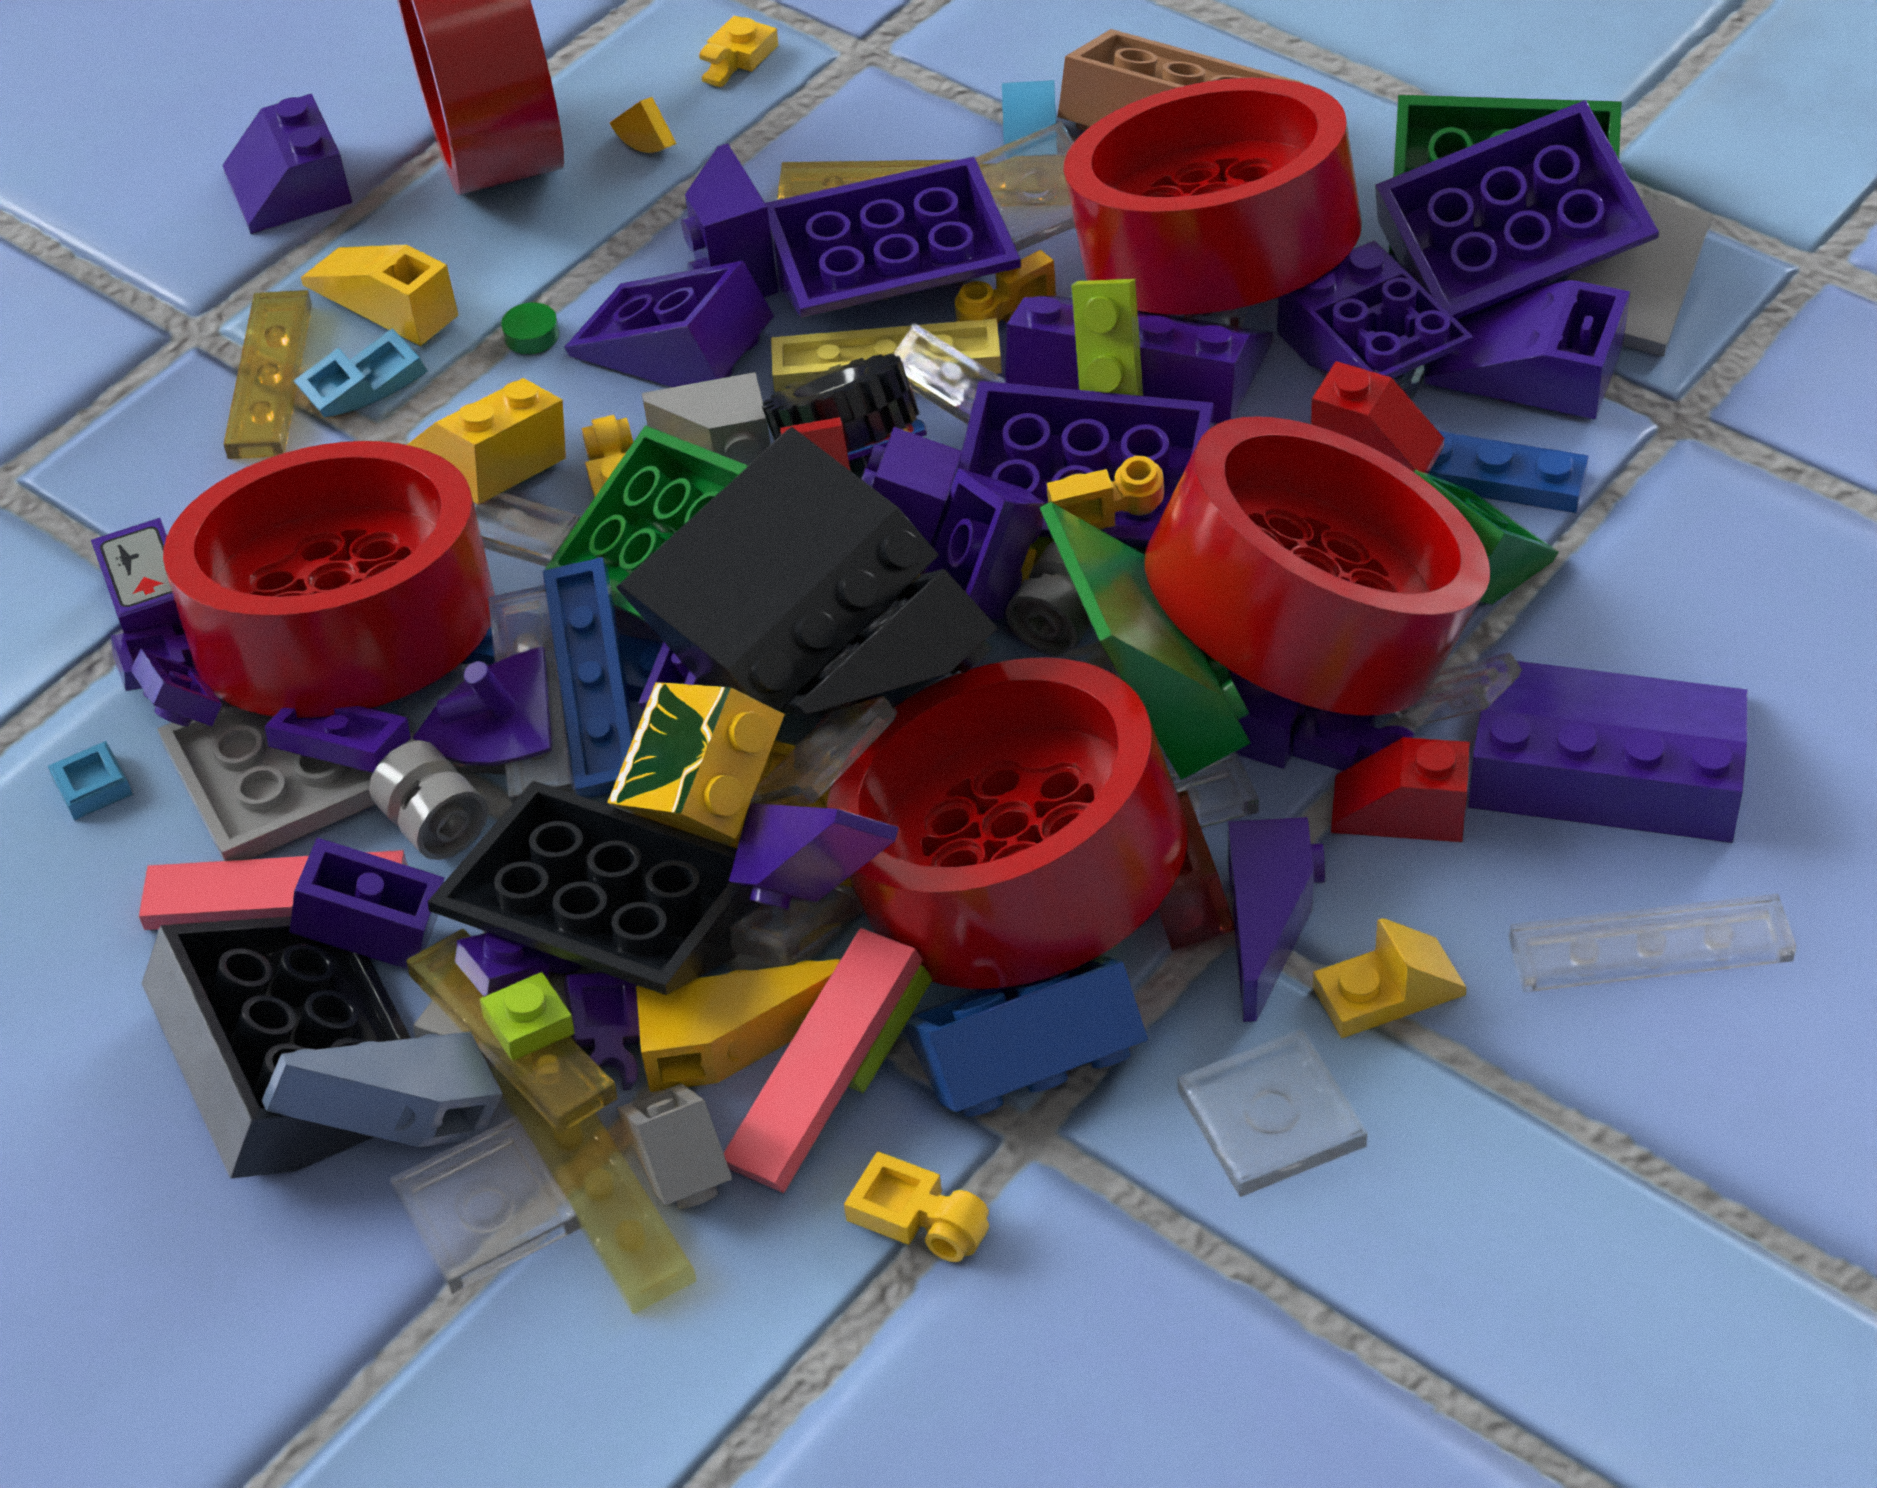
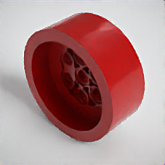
[397,0,564,195]
[1063,78,1362,315]
[1145,416,1490,715]
[163,441,496,718]
[827,657,1188,989]

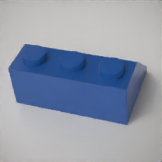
[903,955,1148,1117]

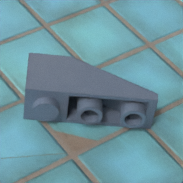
[262,1031,503,1148]

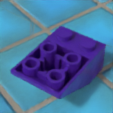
[1277,240,1473,379]
[1424,280,1630,419]

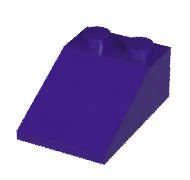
[564,261,774,387]

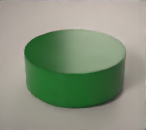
[501,302,559,354]

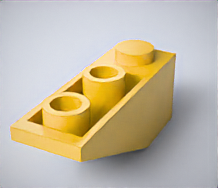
[301,244,458,346]
[636,959,840,1092]

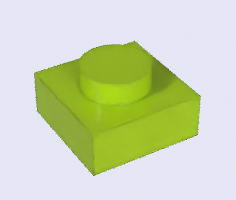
[480,972,575,1061]

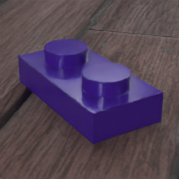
[131,648,222,727]
[265,706,411,773]

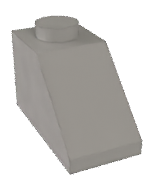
[642,372,771,465]
[617,1083,732,1209]

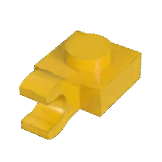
[699,15,779,87]

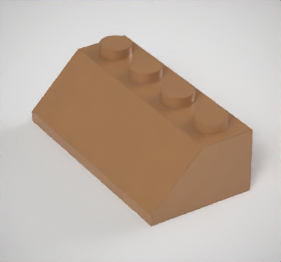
[1057,29,1303,131]

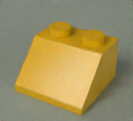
[407,378,566,505]

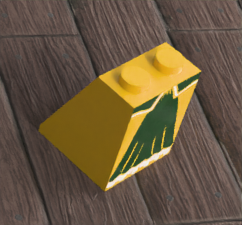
[607,682,785,846]

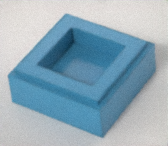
[48,741,133,820]

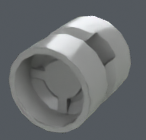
[1005,541,1091,656]
[369,740,489,860]

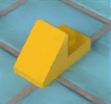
[1313,918,1466,1039]

